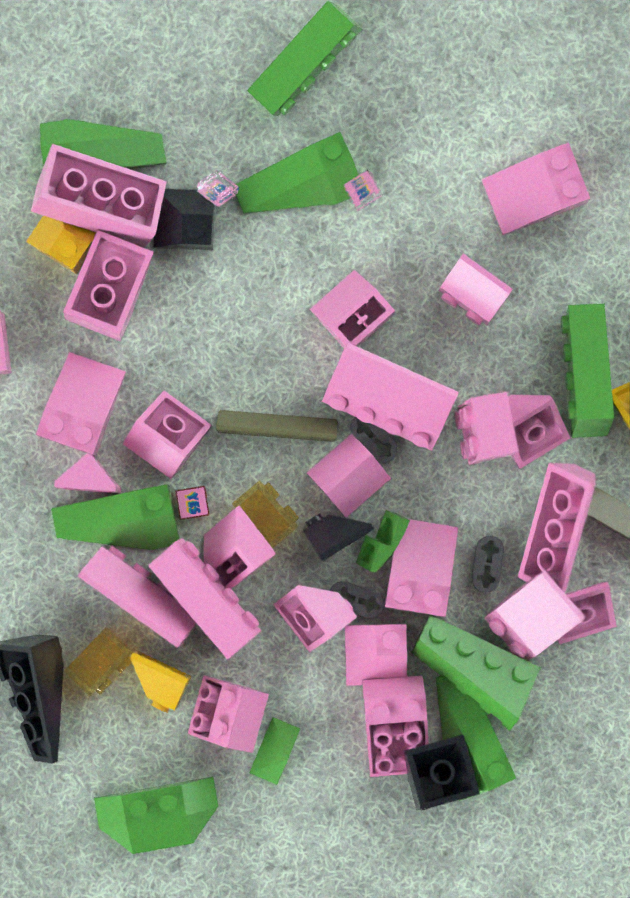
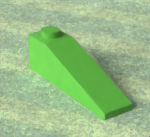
[40,119,167,170]
[232,132,359,214]
[51,484,180,550]
[436,676,516,801]

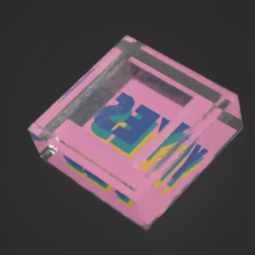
[196,170,239,207]
[343,170,383,211]

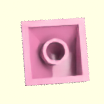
[508,395,571,469]
[273,585,357,652]
[345,624,407,686]

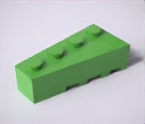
[247,1,363,116]
[561,303,614,438]
[411,614,541,731]

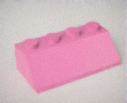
[31,144,167,248]
[322,342,459,451]
[518,463,596,593]
[148,538,261,659]
[78,545,197,648]

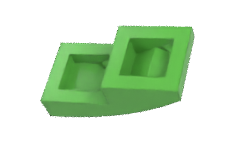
[356,510,410,573]

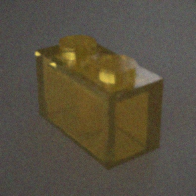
[232,480,299,549]
[64,626,134,696]

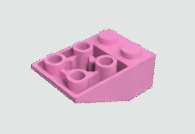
[454,392,519,465]
[362,675,429,777]

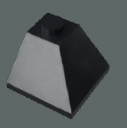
[153,189,215,250]
[303,513,374,561]
[404,734,480,811]

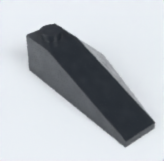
[0,634,64,764]

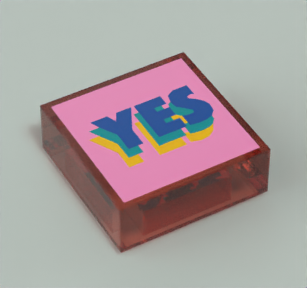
[175,486,210,520]

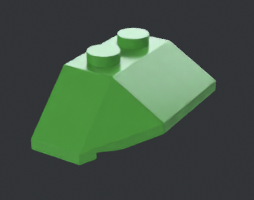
[94,776,218,854]

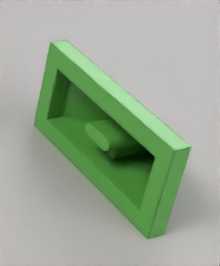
[249,717,300,785]

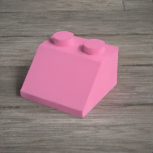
[439,254,513,325]
[123,391,212,479]

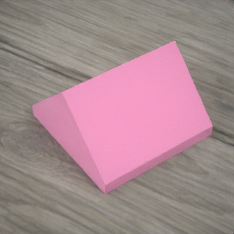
[307,433,391,518]
[54,453,121,494]
[558,582,617,645]

